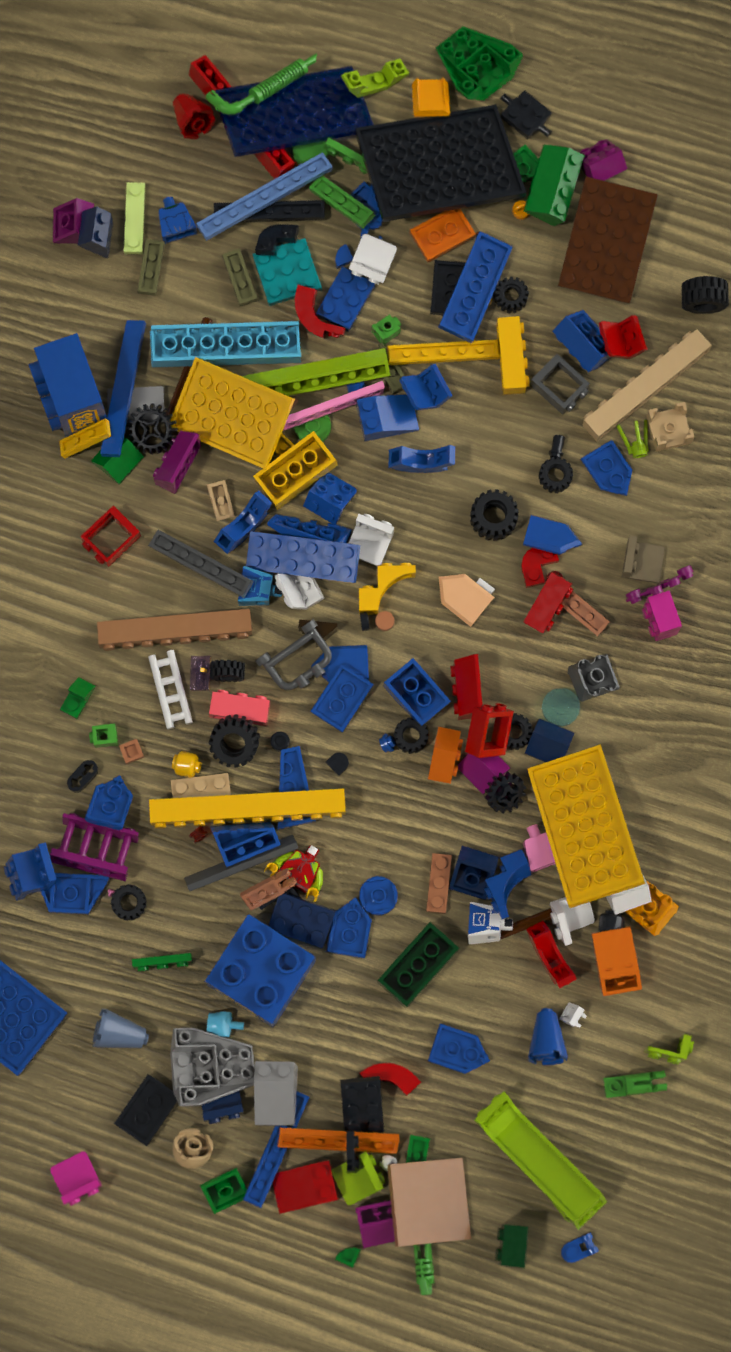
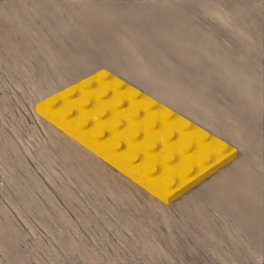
[527,744,645,908]

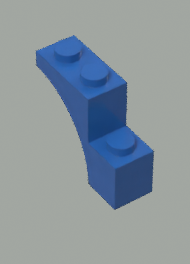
[484,849,531,919]

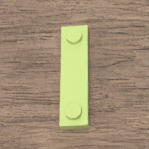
[124,182,145,254]

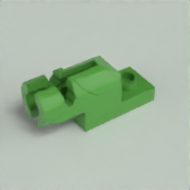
[603,1071,667,1098]

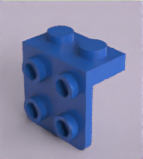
[399,364,453,410]
[303,472,357,525]

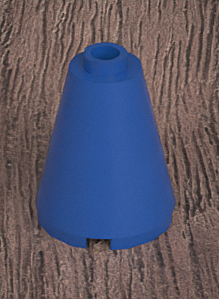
[528,1008,568,1065]

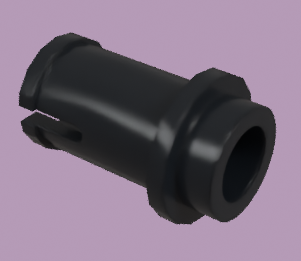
[549,435,565,459]

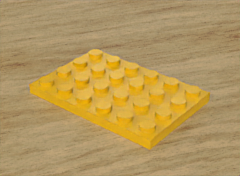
[171,357,295,469]

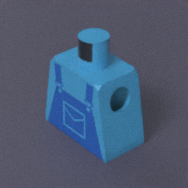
[238,566,282,606]

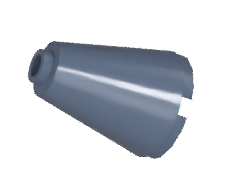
[92,1008,149,1048]

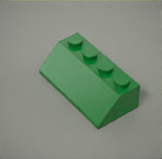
[524,144,584,226]

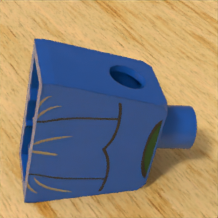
[159,197,197,244]

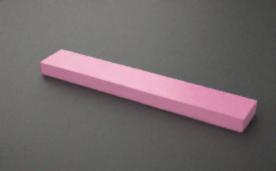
[283,381,385,431]

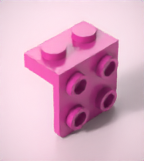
[50,1151,102,1206]

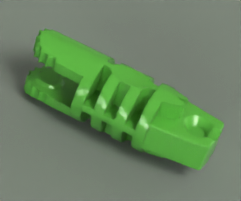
[413,1243,434,1295]

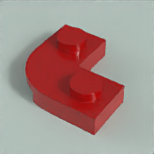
[521,548,559,588]

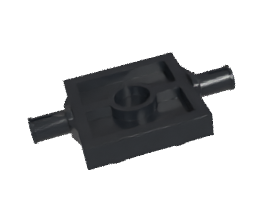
[500,90,552,140]

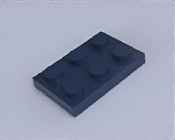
[268,893,336,948]

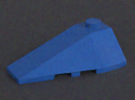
[267,514,352,543]

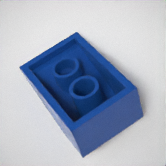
[357,395,419,442]
[383,658,451,726]

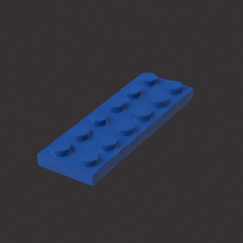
[438,231,513,343]
[246,531,360,583]

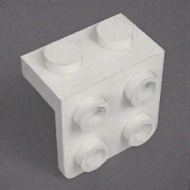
[349,234,397,285]
[349,514,394,566]
[275,573,325,610]
[550,897,595,946]

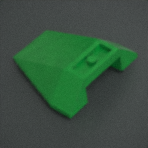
[435,26,523,100]

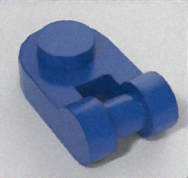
[561,1232,599,1263]

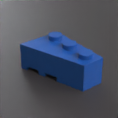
[210,822,281,867]

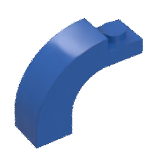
[388,445,455,473]
[213,491,272,554]

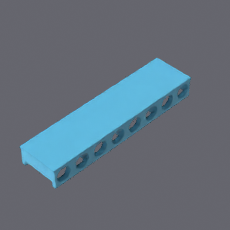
[150,321,301,367]

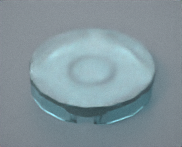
[542,688,580,727]

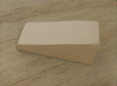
[207,480,235,521]

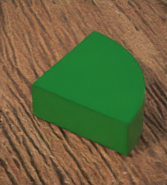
[335,1247,361,1268]

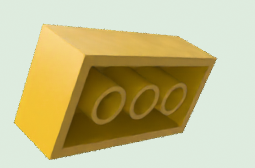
[253,431,338,510]

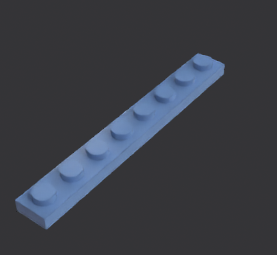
[196,152,332,241]

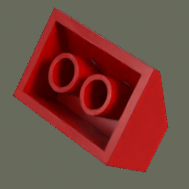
[450,654,483,720]

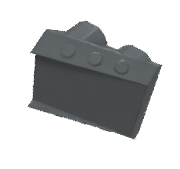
[567,654,620,701]

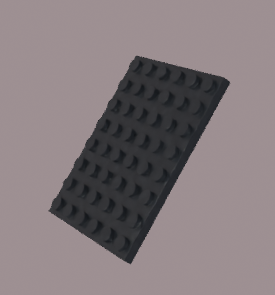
[355,104,526,222]

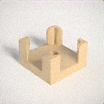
[646,402,695,452]

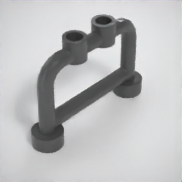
[255,619,332,690]

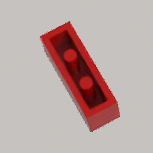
[523,572,574,634]

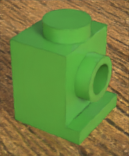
[371,314,401,345]
[89,724,119,748]

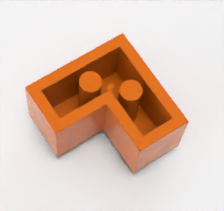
[428,727,463,784]

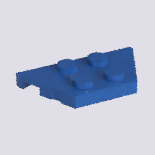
[41,873,110,915]

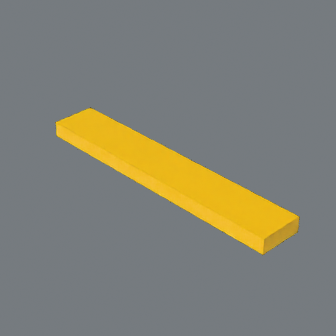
[387,340,500,365]

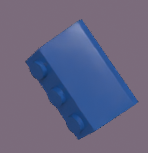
[552,310,612,372]

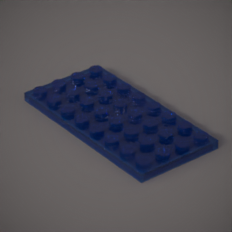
[214,66,374,157]

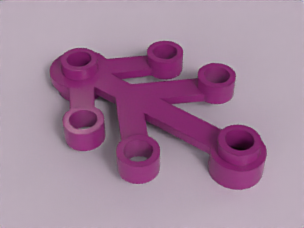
[625,565,694,604]

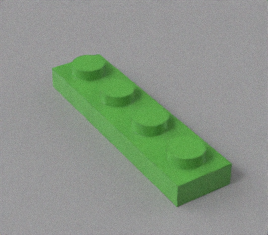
[309,175,375,229]

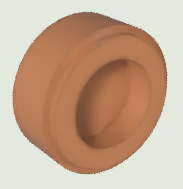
[375,611,394,631]

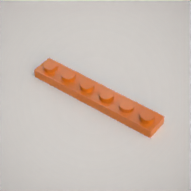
[278,1128,399,1154]

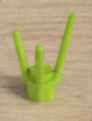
[616,420,649,458]

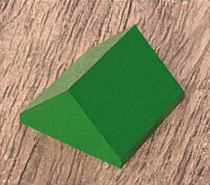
[91,437,144,485]
[200,1168,247,1214]

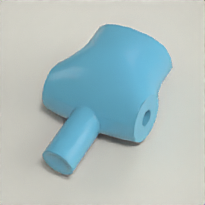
[207,1011,244,1037]

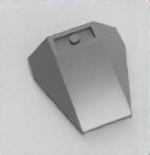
[170,1028,255,1107]

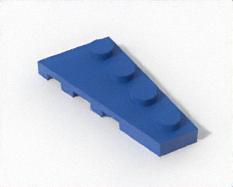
[278,746,316,830]

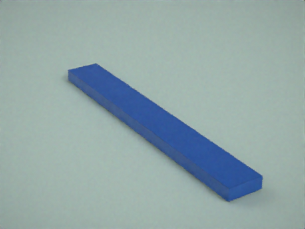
[100,320,146,457]

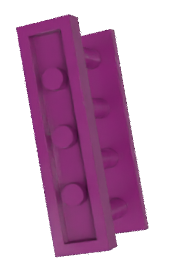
[50,813,139,882]

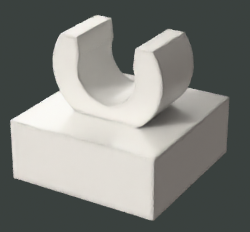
[559,1002,586,1027]

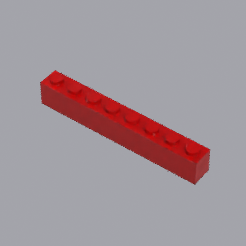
[188,55,295,179]

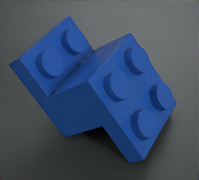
[4,842,57,901]

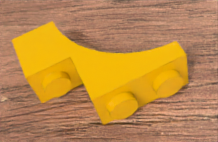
[359,563,416,615]

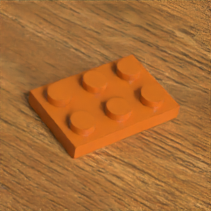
[410,209,476,263]

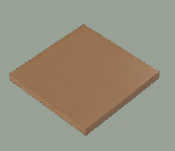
[387,1158,471,1247]

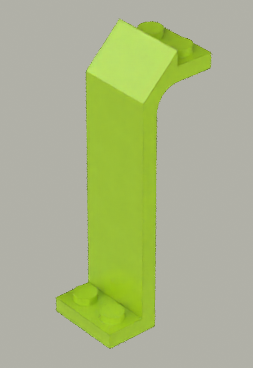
[474,1091,607,1230]

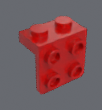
[599,315,647,359]

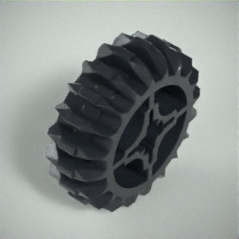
[127,403,178,455]

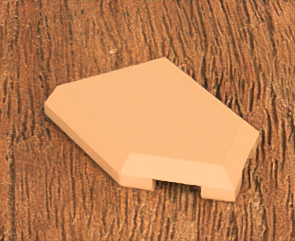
[439,574,495,627]

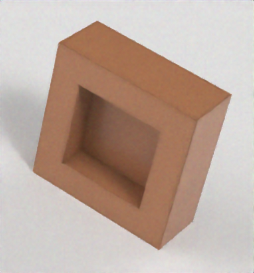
[119,739,144,765]

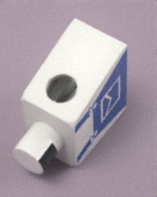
[468,902,513,944]

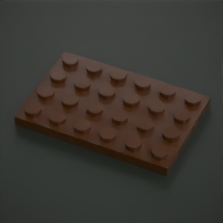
[558,177,658,304]

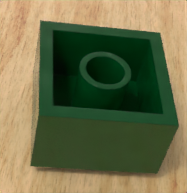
[495,1224,529,1268]

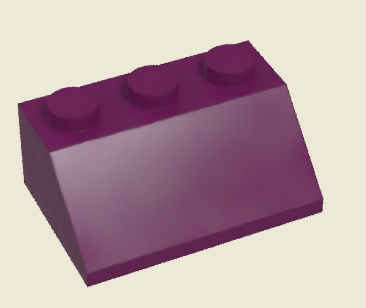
[153,431,201,494]

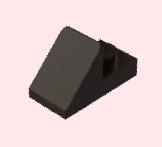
[298,619,337,648]

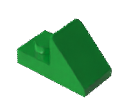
[60,677,96,719]

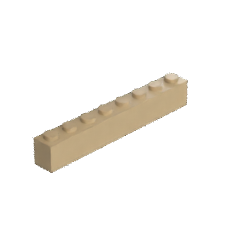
[582,329,712,442]

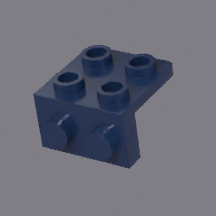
[202,1091,244,1125]

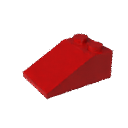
[273,1160,338,1214]

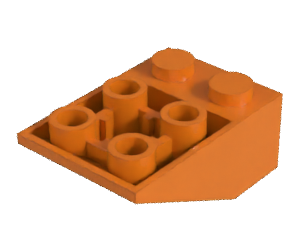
[591,927,642,996]

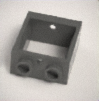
[530,354,590,415]

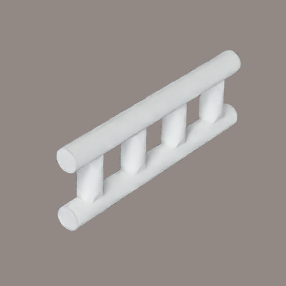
[148,650,193,730]

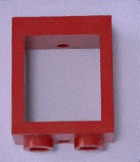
[80,505,141,567]
[465,703,514,758]

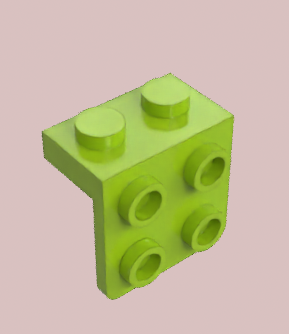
[644,1034,694,1065]
[332,1152,386,1205]

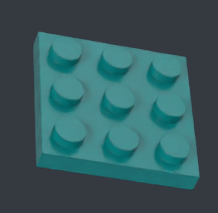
[252,238,322,306]

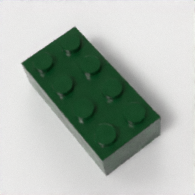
[377,922,459,1009]

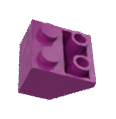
[580,139,627,181]
[355,1200,395,1248]

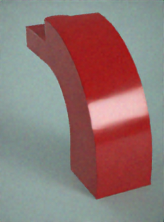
[295,285,346,339]
[526,921,577,988]
[359,1063,421,1096]

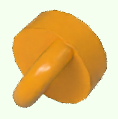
[512,200,530,220]

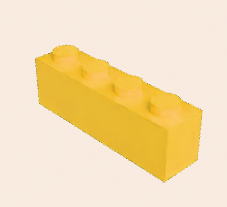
[496,316,529,395]

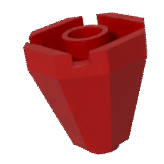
[173,93,216,140]

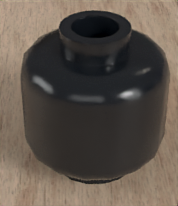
[598,910,625,932]

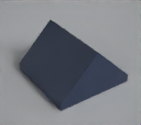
[524,719,574,763]

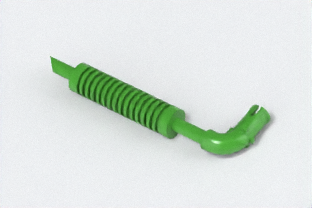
[205,53,317,115]

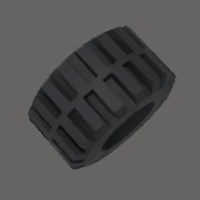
[681,276,729,314]
[470,489,519,541]
[209,714,260,768]

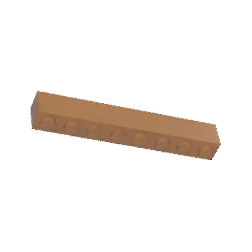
[97,609,252,651]

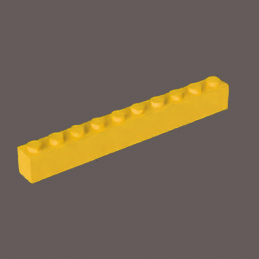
[149,789,346,829]

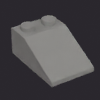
[254,1061,298,1126]

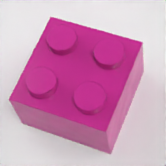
[642,590,682,641]

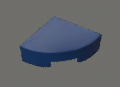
[335,244,353,269]

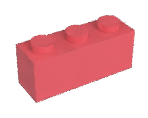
[209,690,270,726]

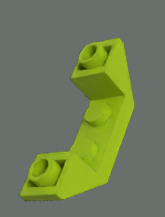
[341,58,409,98]

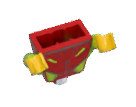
[264,845,323,902]

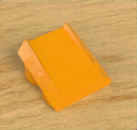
[412,77,450,117]
[625,881,679,936]

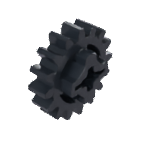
[484,771,526,814]

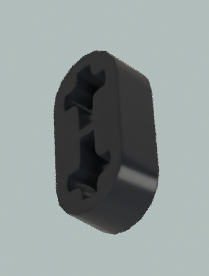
[67,760,98,793]

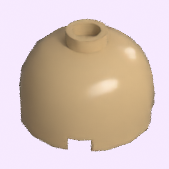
[172,1128,213,1169]

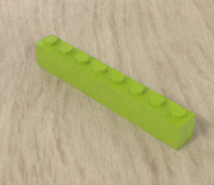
[242,348,391,396]

